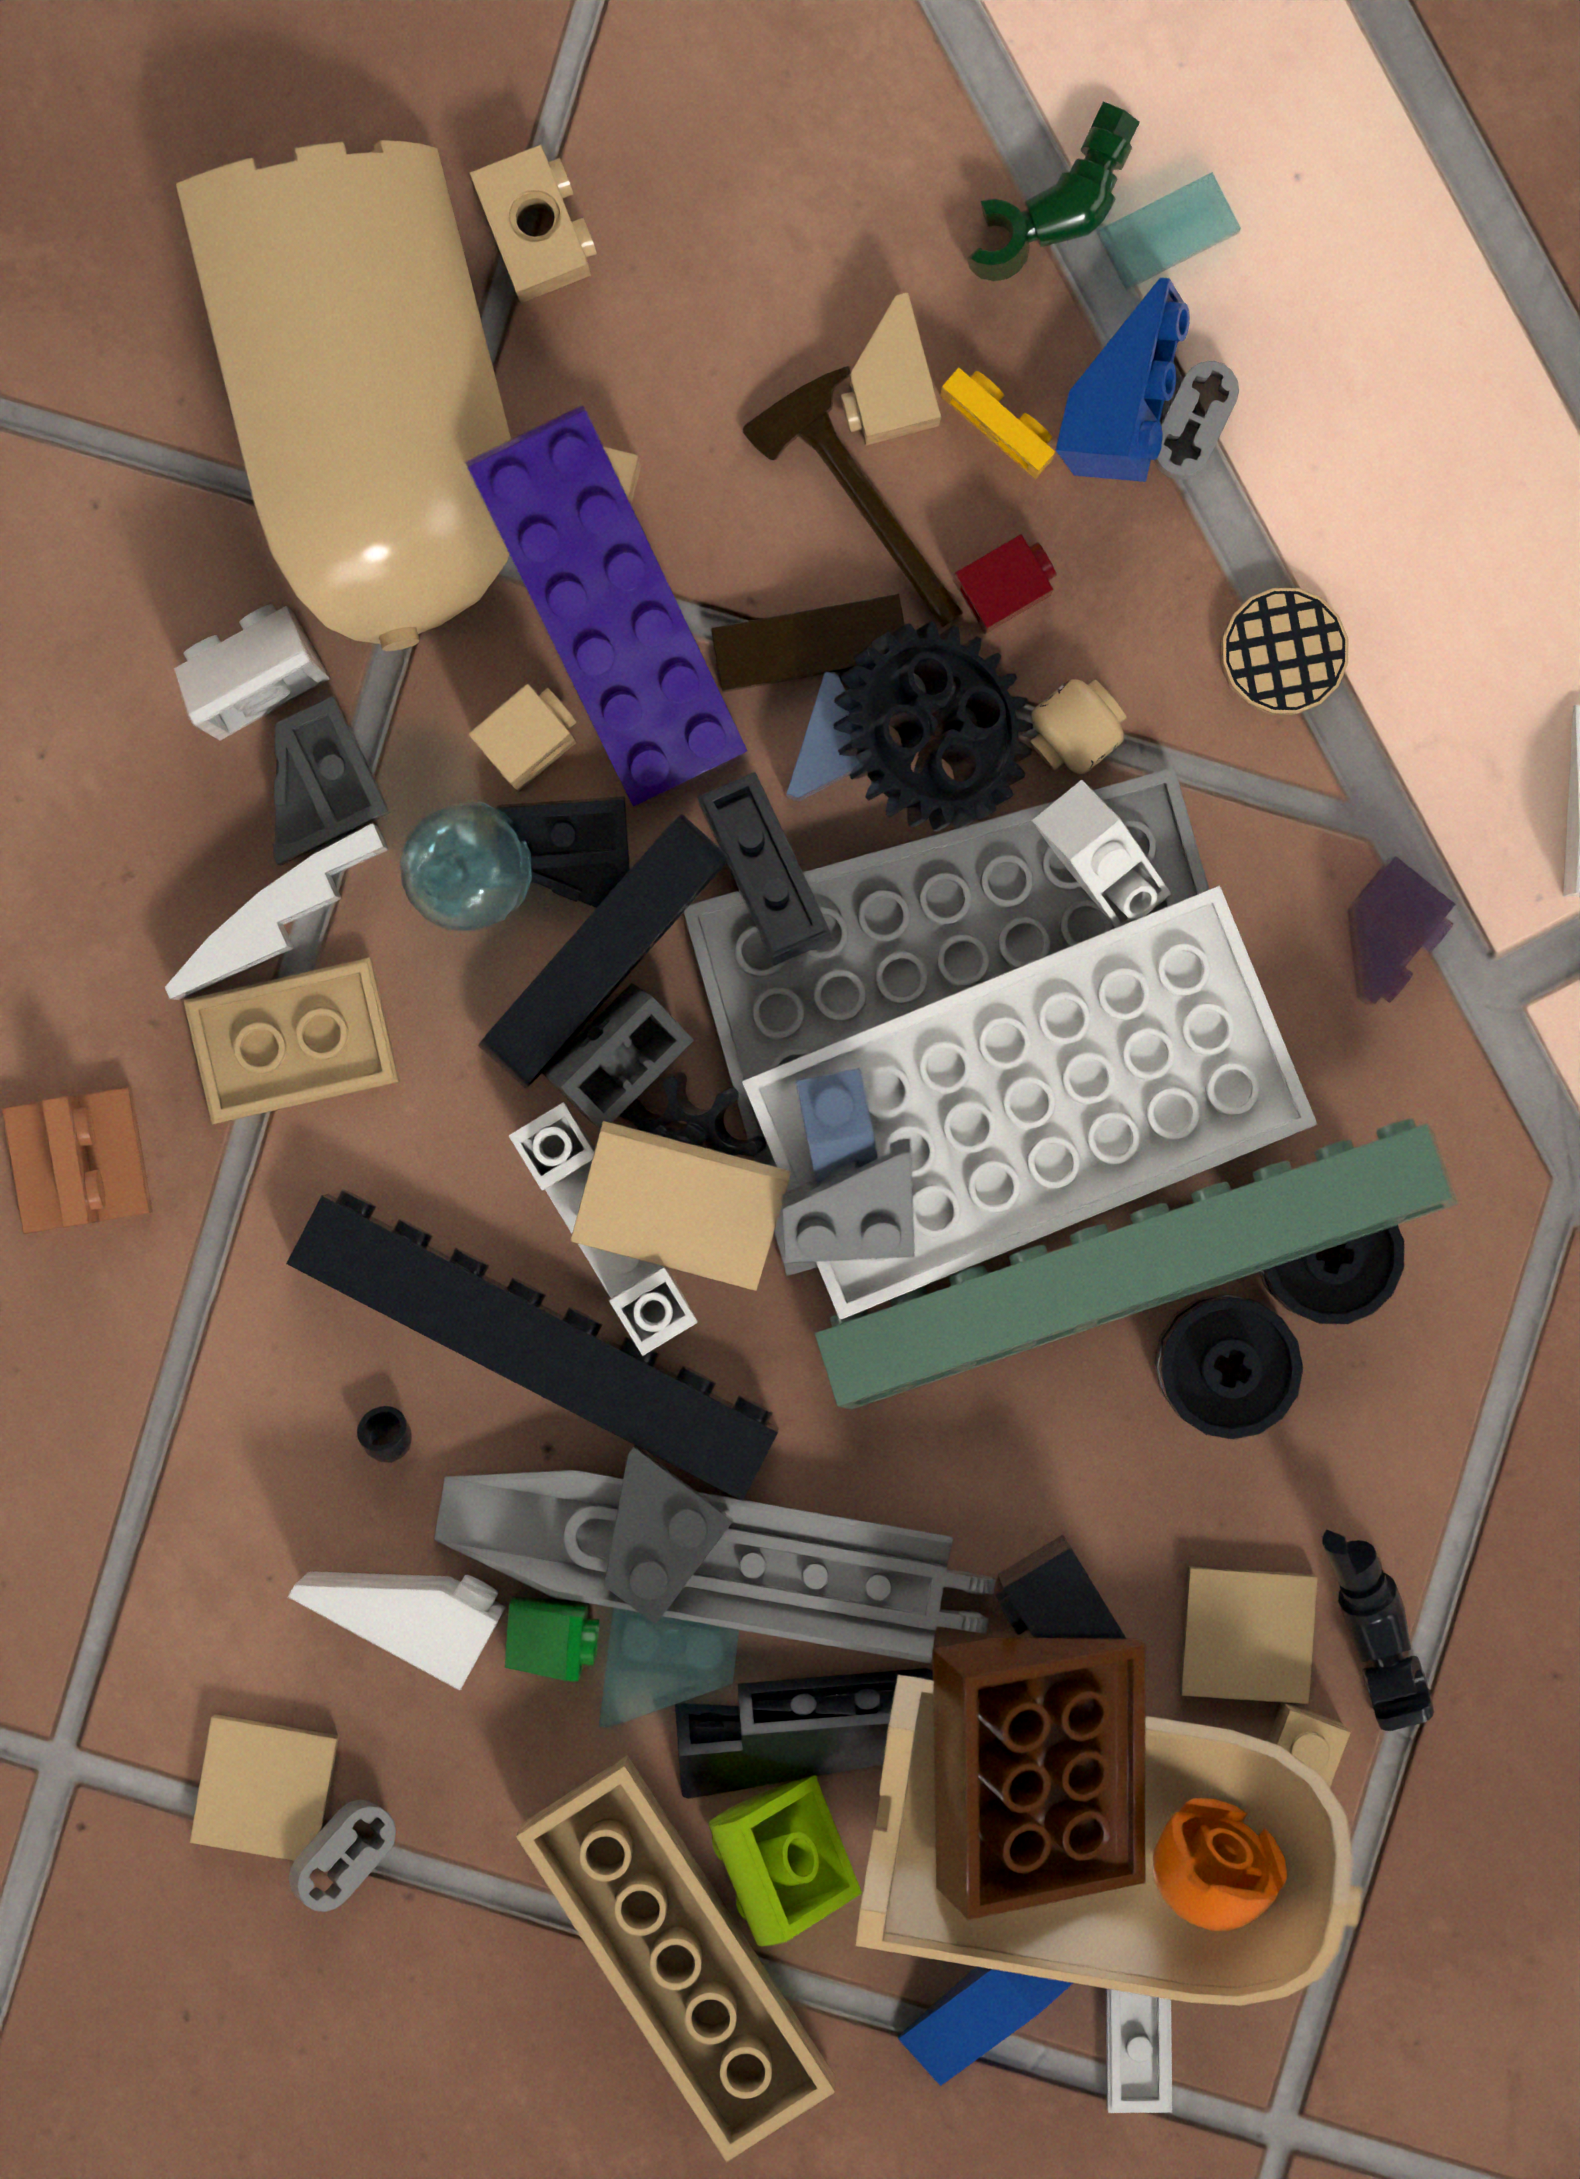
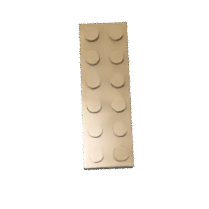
[516,1755,835,2162]

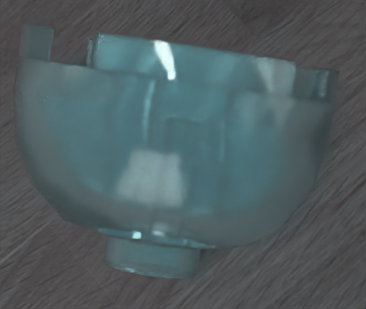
[400,802,532,931]

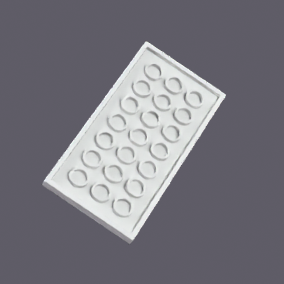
[742,886,1318,1320]

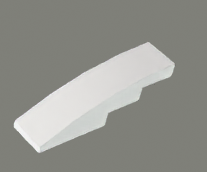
[165,823,389,1000]

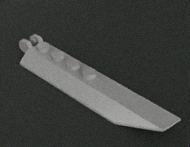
[434,1470,996,1664]

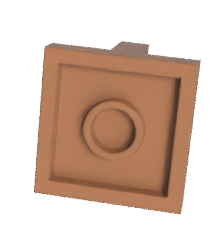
[2,1087,153,1234]

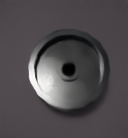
[1259,1225,1404,1324]
[1154,1293,1303,1440]

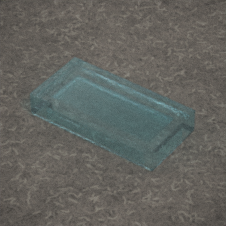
[1097,172,1241,290]

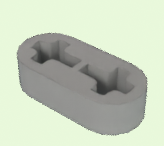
[1153,361,1239,480]
[289,1799,396,1912]

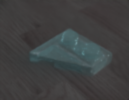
[599,1608,739,1728]

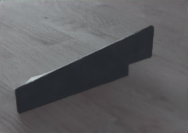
[675,1668,933,1799]

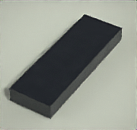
[697,772,833,966]

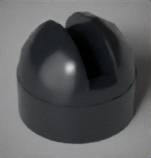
[357,1406,412,1463]

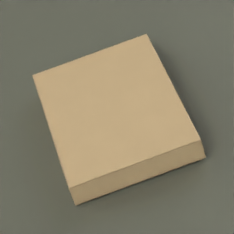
[183,957,400,1124]
[570,1121,791,1291]

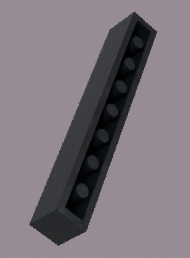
[286,1189,779,1501]

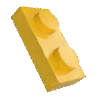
[940,367,1056,480]

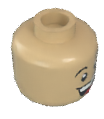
[1030,679,1127,774]

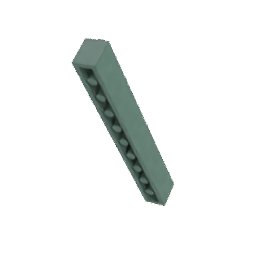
[815,1119,1458,1410]

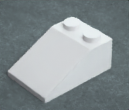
[174,604,331,740]
[288,1571,506,1690]

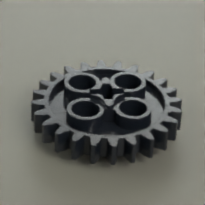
[833,621,1033,831]

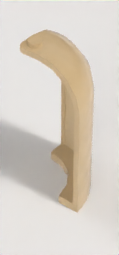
[176,140,511,651]
[856,1675,1362,2006]

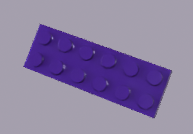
[465,405,748,807]

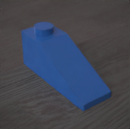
[898,1966,1073,2086]

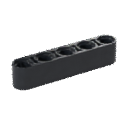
[478,814,730,1089]

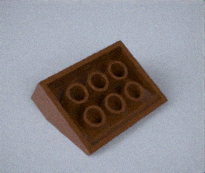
[933,1638,1146,1920]

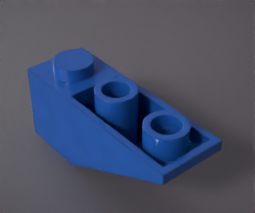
[1056,277,1190,482]

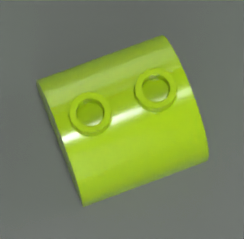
[708,1775,862,1946]

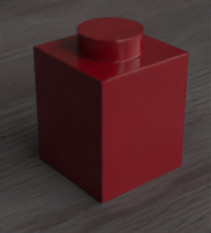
[953,534,1057,634]

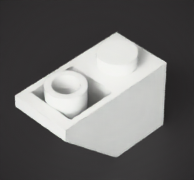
[1032,780,1171,928]

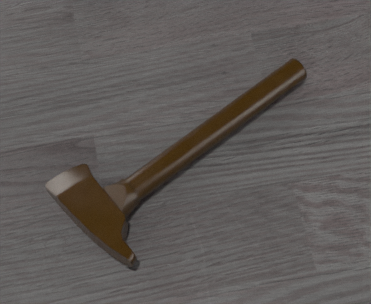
[743,366,963,628]

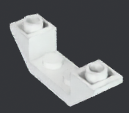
[509,1102,698,1356]

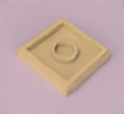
[1180,1566,1318,1704]
[190,1714,339,1861]

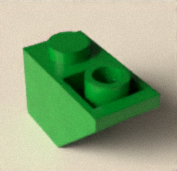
[505,1596,600,1682]

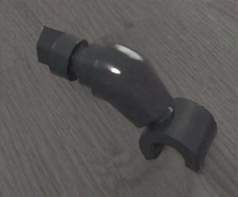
[1322,1529,1434,1731]

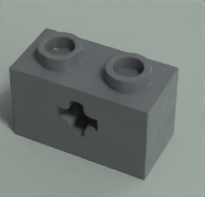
[542,983,694,1129]

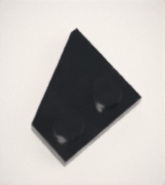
[497,796,630,908]

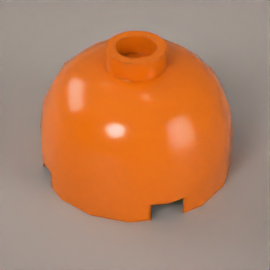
[1153,1798,1288,1931]

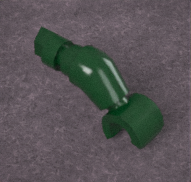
[967,101,1140,281]

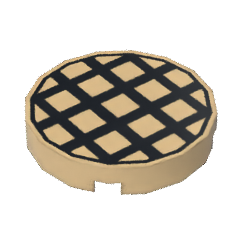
[1221,588,1348,715]

